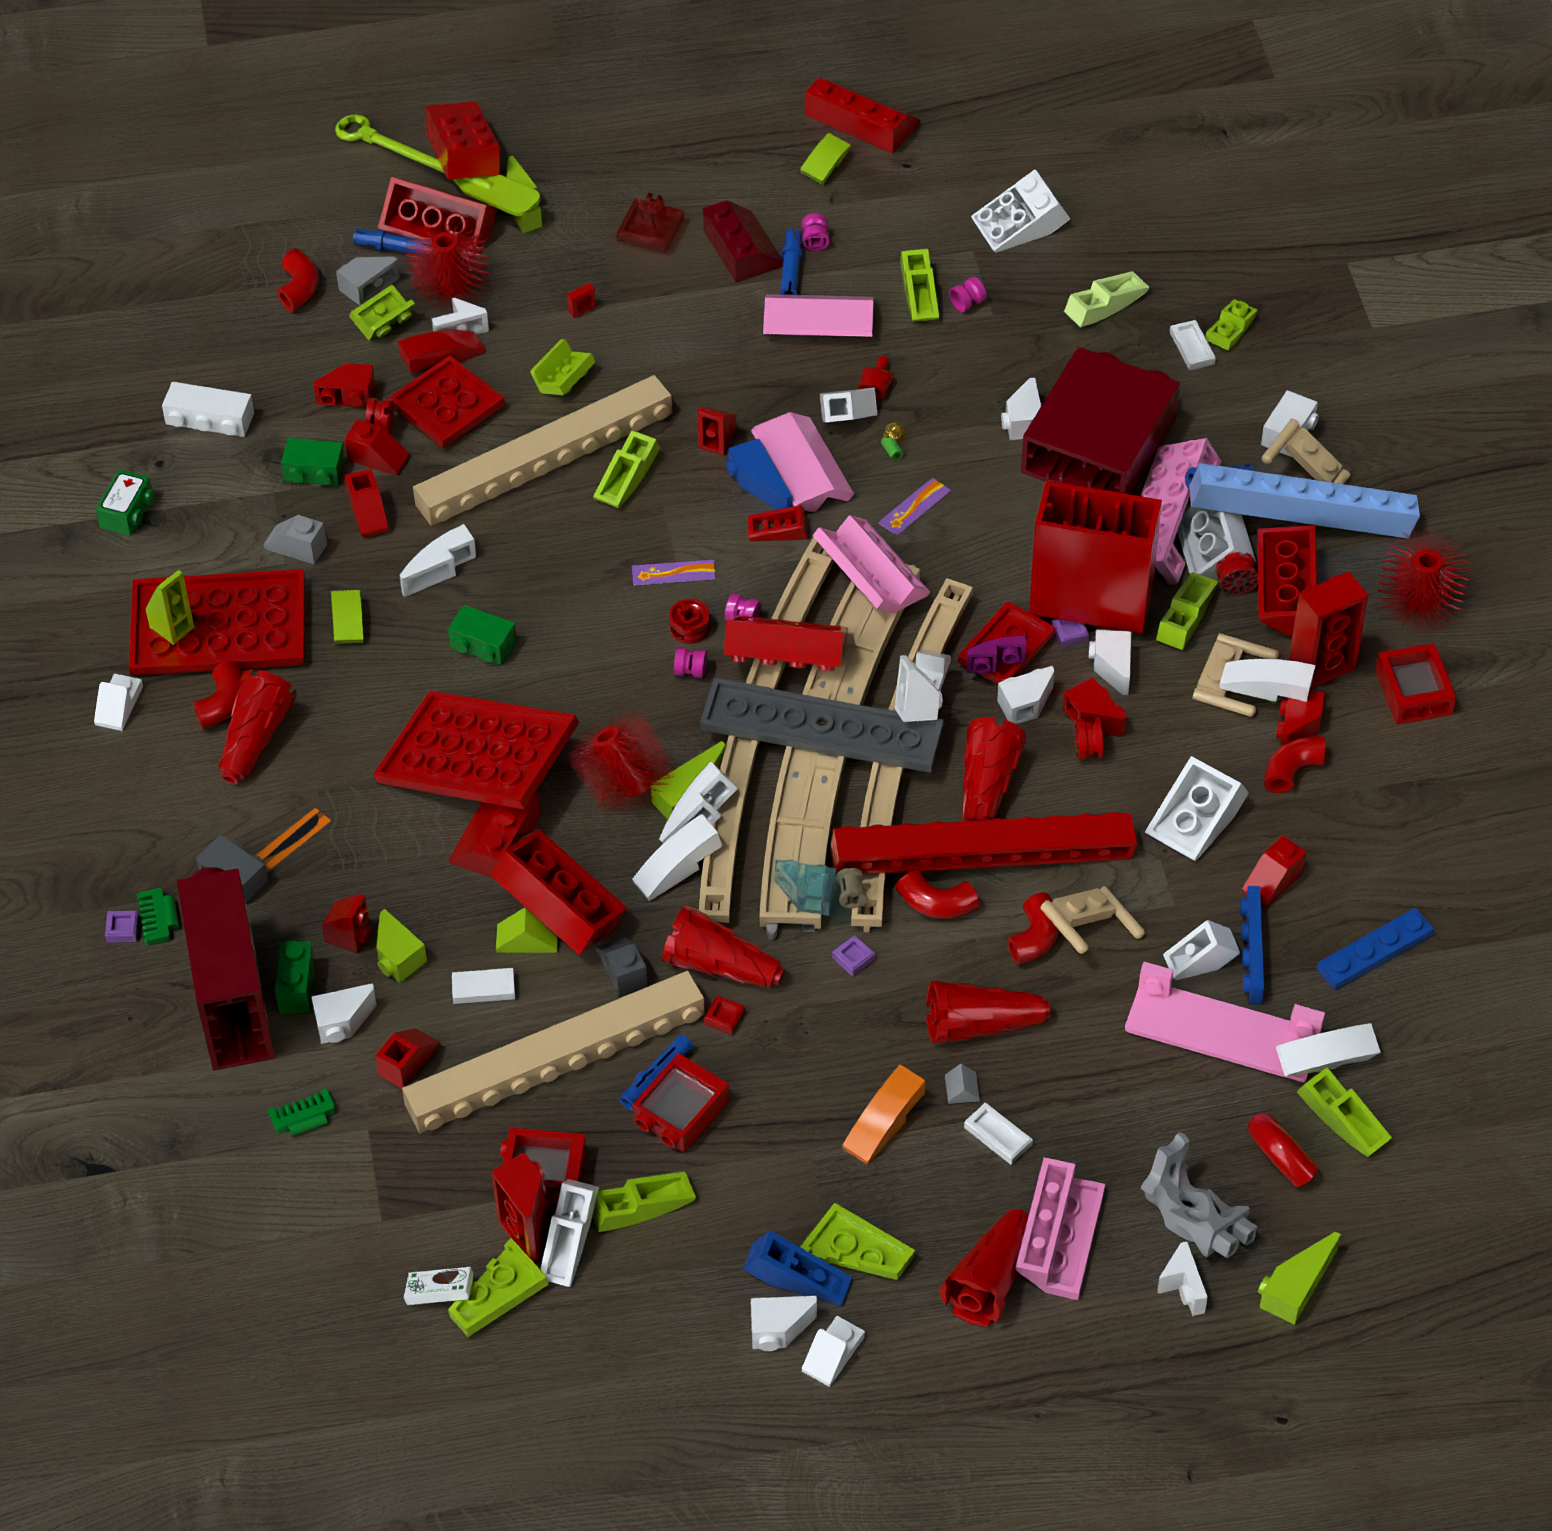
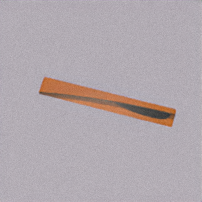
[256,808,331,872]

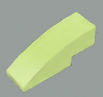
[1064,271,1149,327]

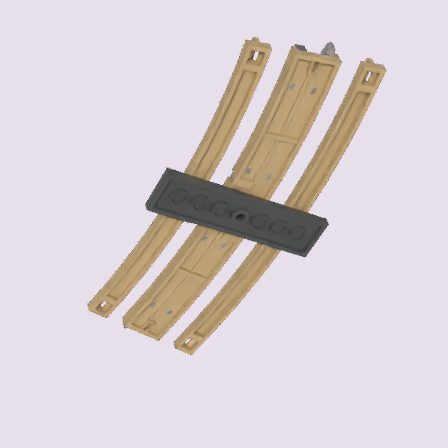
[699,537,973,940]

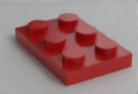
[958,601,1055,685]

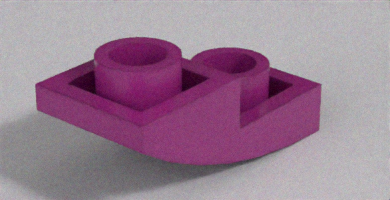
[967,636,1026,673]

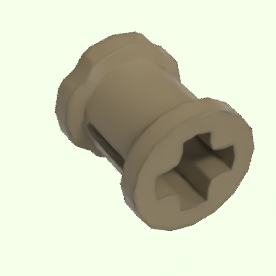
[836,868,867,908]

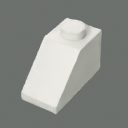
[1001,378,1041,440]
[1089,630,1131,695]
[894,655,943,722]
[1163,920,1240,980]
[312,983,377,1044]
[751,1296,817,1351]

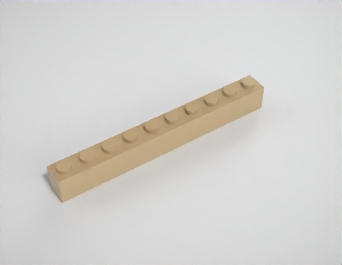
[413,375,672,527]
[402,970,705,1134]

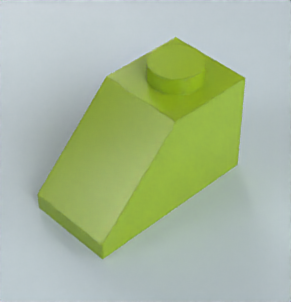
[377,909,427,983]

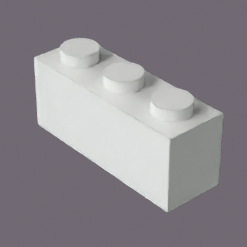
[162,382,254,437]

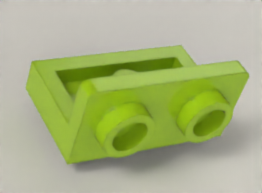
[349,285,415,341]
[530,339,596,396]

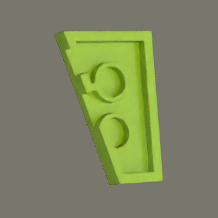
[800,1203,915,1280]
[448,1238,549,1337]

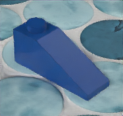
[725,438,792,510]
[743,1230,852,1306]

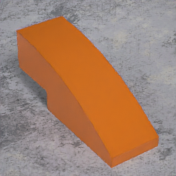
[842,1064,925,1165]

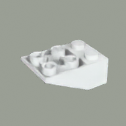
[971,169,1070,253]

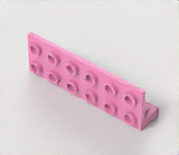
[1141,438,1221,585]
[1125,962,1325,1082]

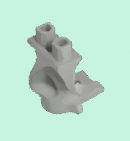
[1141,1132,1258,1258]

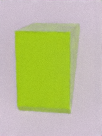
[496,907,558,953]

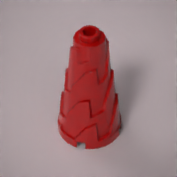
[218,669,297,784]
[962,717,1027,821]
[662,905,785,989]
[926,981,1050,1044]
[940,1209,1029,1326]

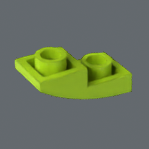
[800,133,851,185]
[1205,299,1258,351]
[331,590,363,644]

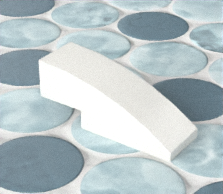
[400,524,476,597]
[1219,659,1315,702]
[659,762,738,844]
[632,814,722,901]
[1276,1023,1381,1077]
[541,1179,599,1287]

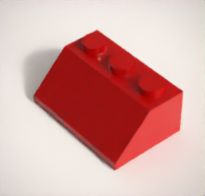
[449,792,541,878]
[491,1152,549,1265]

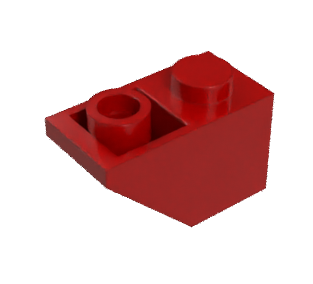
[313,363,375,407]
[344,468,389,538]
[1063,677,1127,737]
[1276,690,1325,745]
[321,894,372,953]
[375,1028,441,1089]

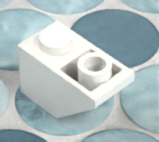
[820,387,877,422]
[997,666,1055,725]

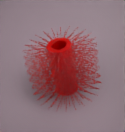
[405,216,491,313]
[1377,528,1471,632]
[568,709,676,814]

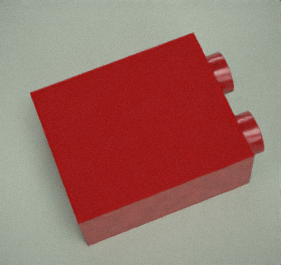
[1029,481,1162,634]

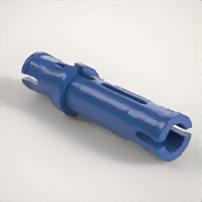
[353,227,433,258]
[780,228,803,295]
[619,1034,694,1111]

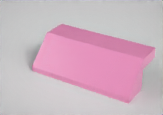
[763,294,874,337]
[751,412,854,513]
[813,515,930,613]
[1016,1157,1105,1300]

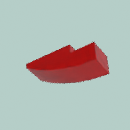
[398,330,486,374]

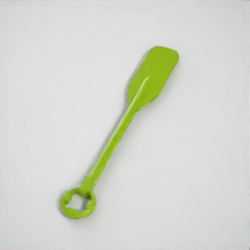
[335,114,540,216]

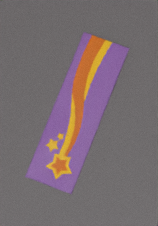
[878,477,951,536]
[632,560,716,585]

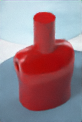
[857,356,893,400]

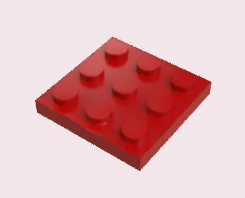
[388,355,505,449]

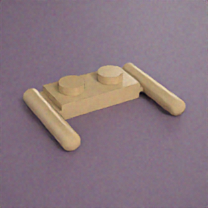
[1261,419,1350,484]
[1192,633,1279,717]
[1040,886,1145,954]

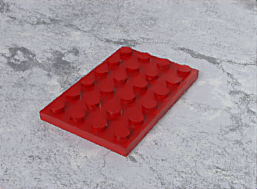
[129,569,305,676]
[373,691,579,810]

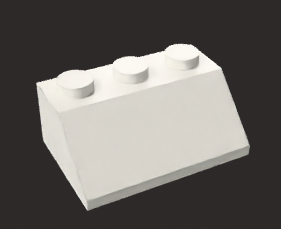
[1177,503,1256,580]

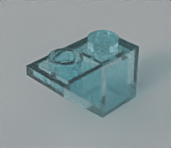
[775,859,836,916]

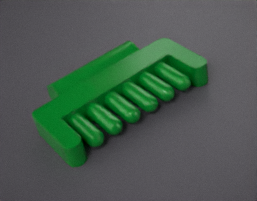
[137,888,179,946]
[268,1088,335,1137]

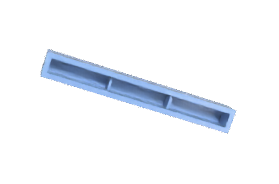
[1189,463,1420,538]

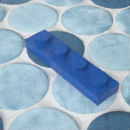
[1240,886,1264,1005]
[1316,908,1434,991]

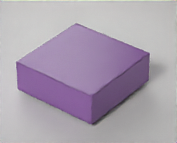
[1052,619,1089,647]
[105,911,139,942]
[832,935,875,977]

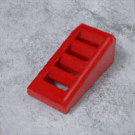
[748,505,808,541]

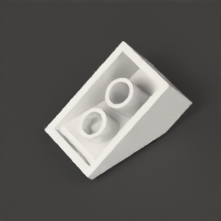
[1145,756,1249,862]

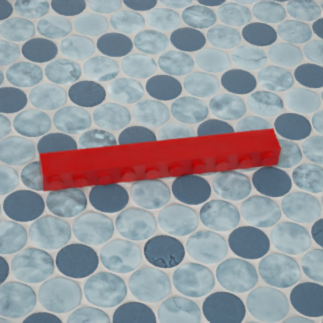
[831,812,1137,876]

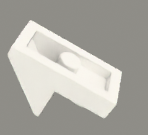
[432,298,489,335]
[916,650,951,691]
[94,674,143,731]
[1157,1242,1207,1316]
[802,1316,865,1387]

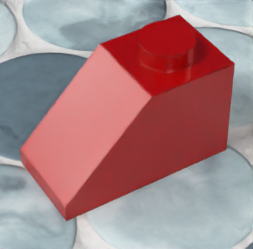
[697,407,736,456]
[345,419,410,476]
[1241,835,1307,909]

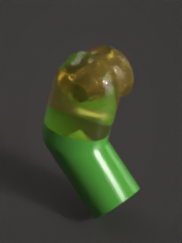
[881,422,905,461]

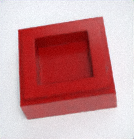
[567,282,596,318]
[704,995,745,1035]

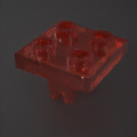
[616,193,685,254]

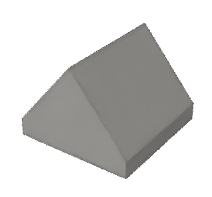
[945,1064,980,1104]

